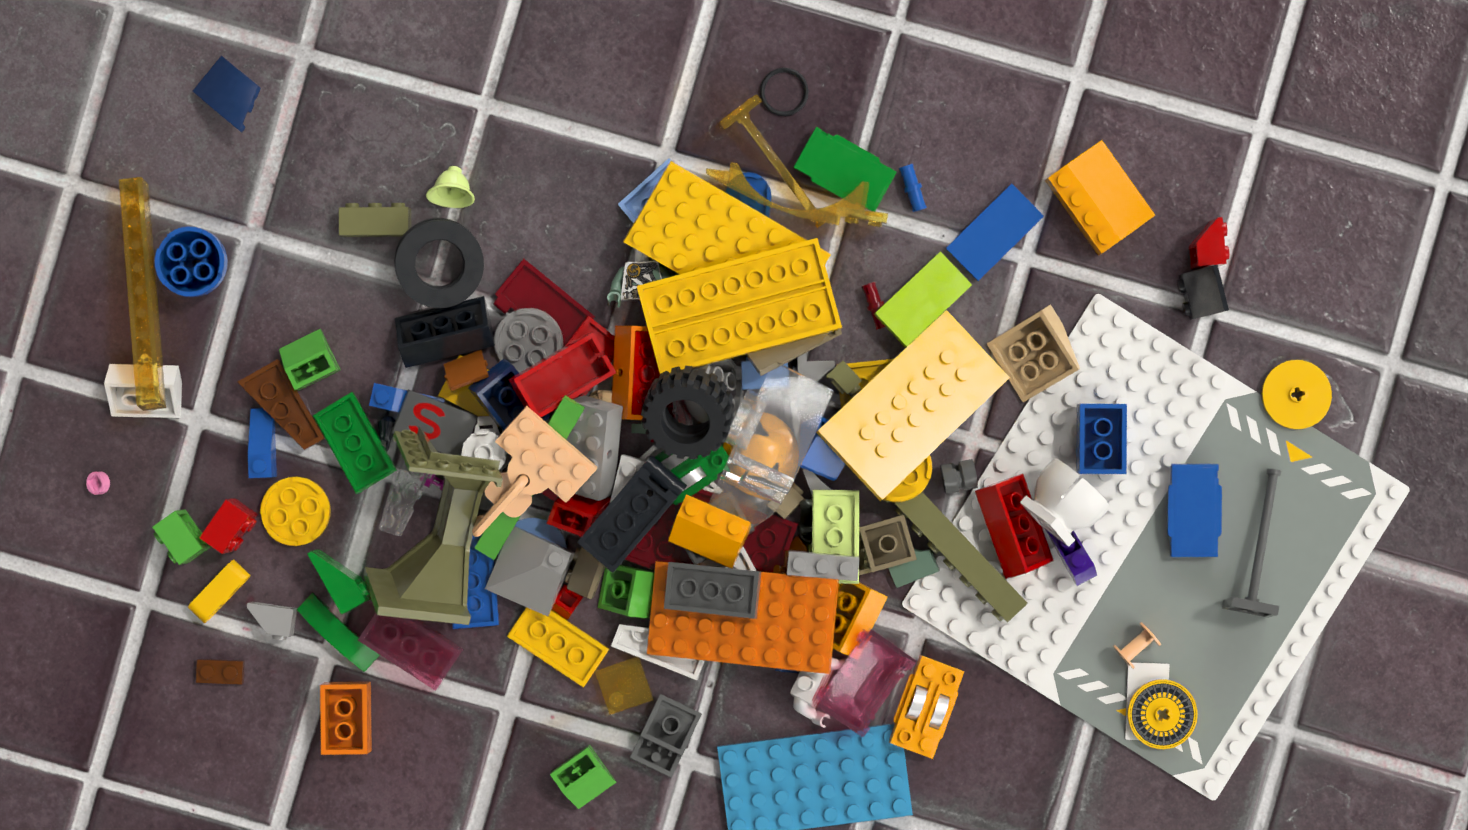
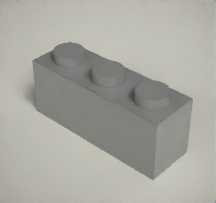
[787,550,859,581]

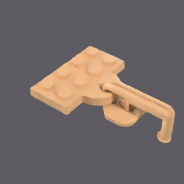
[472,406,598,537]

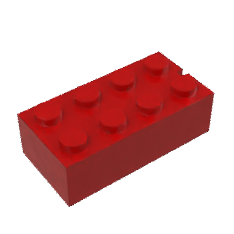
[508,332,616,418]

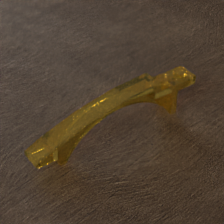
[706,163,888,227]

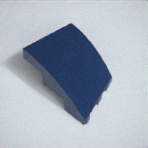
[193,55,261,132]

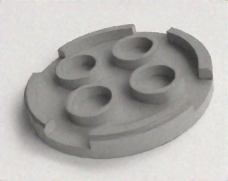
[494,308,563,373]

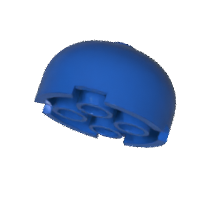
[155,227,228,297]

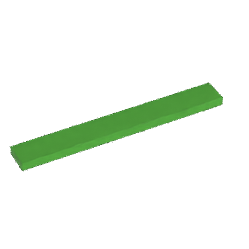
[475,395,585,560]

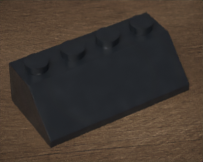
[395,296,495,368]

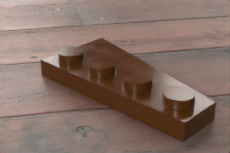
[237,359,325,451]

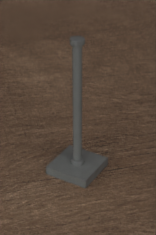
[1223,469,1281,618]

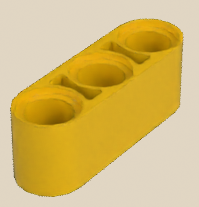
[188,560,251,623]

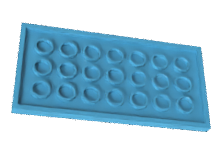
[717,723,913,830]

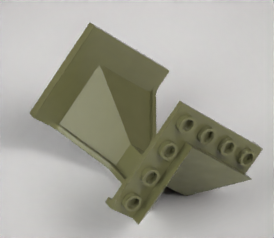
[363,426,503,625]

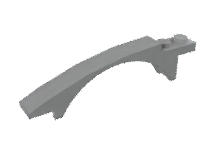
[789,352,835,497]

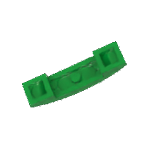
[297,593,380,672]

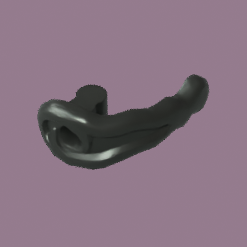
[798,499,813,544]

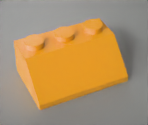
[668,494,751,569]
[833,582,887,659]

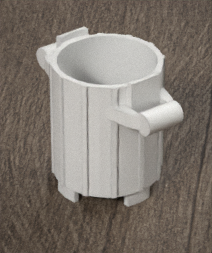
[461,416,511,472]

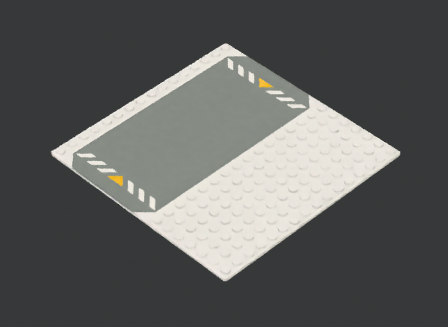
[902,294,1409,800]

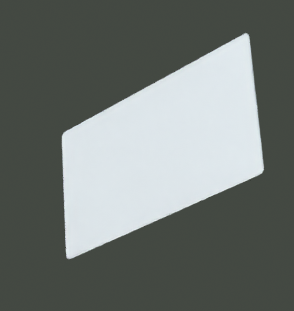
[1125,663,1169,740]

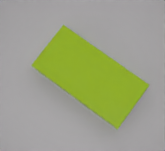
[874,251,972,348]

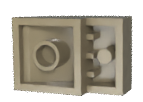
[859,515,917,575]

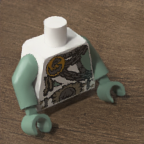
[607,249,672,307]

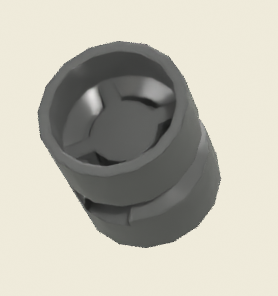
[940,459,978,494]

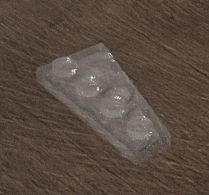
[379,451,442,536]

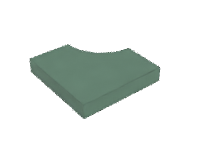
[888,549,940,588]

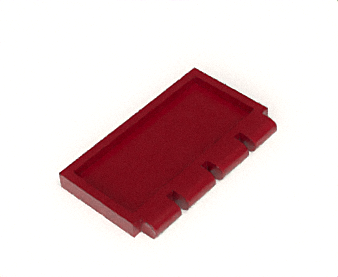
[493,259,595,347]

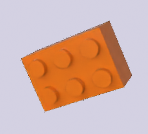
[320,682,372,755]

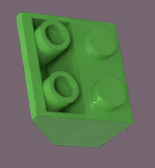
[279,329,341,391]
[550,745,616,809]

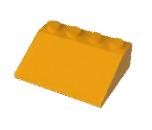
[1045,140,1155,256]

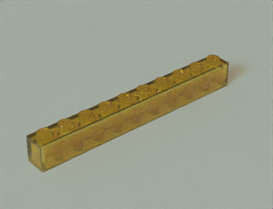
[119,177,166,411]

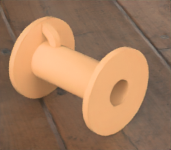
[1113,622,1161,669]

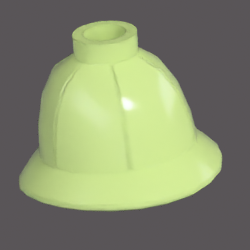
[426,166,475,208]

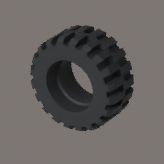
[641,366,734,460]

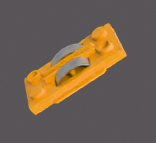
[889,655,964,759]

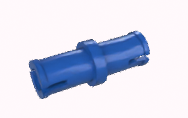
[899,164,927,212]

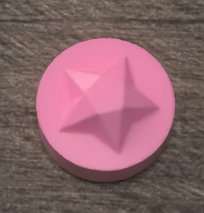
[86,472,110,495]

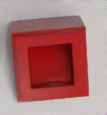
[551,584,583,620]

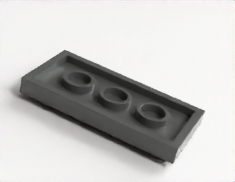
[664,562,761,619]

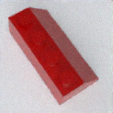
[975,474,1054,579]

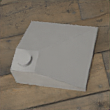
[485,526,575,616]

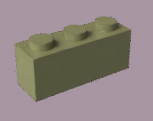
[339,203,411,237]

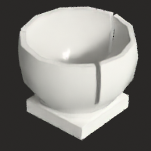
[1020,459,1110,547]

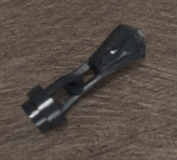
[378,416,396,451]

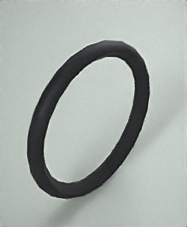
[760,68,809,116]

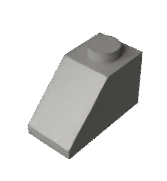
[247,602,297,640]

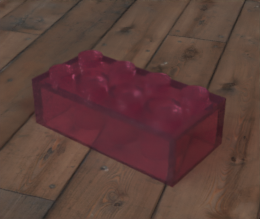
[358,613,464,691]

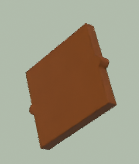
[444,350,489,391]

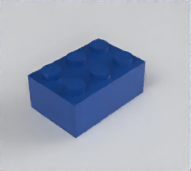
[1076,404,1127,474]

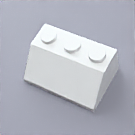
[104,364,182,418]

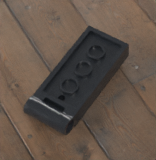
[576,455,687,573]

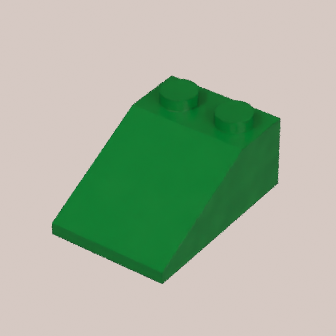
[307,549,371,615]

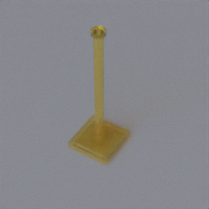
[717,94,828,228]
[595,656,654,715]

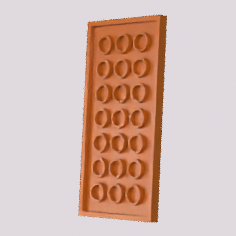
[647,561,839,674]

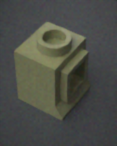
[825,361,862,397]

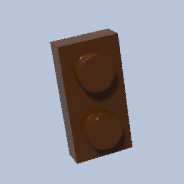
[196,659,245,685]

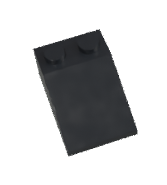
[1177,264,1229,320]

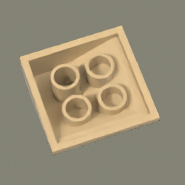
[987,304,1080,402]

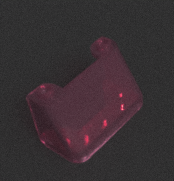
[815,628,917,738]

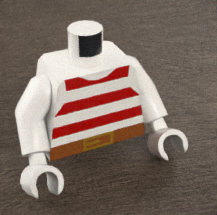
[790,658,854,728]

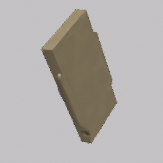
[746,329,842,376]

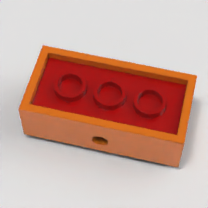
[612,326,660,420]

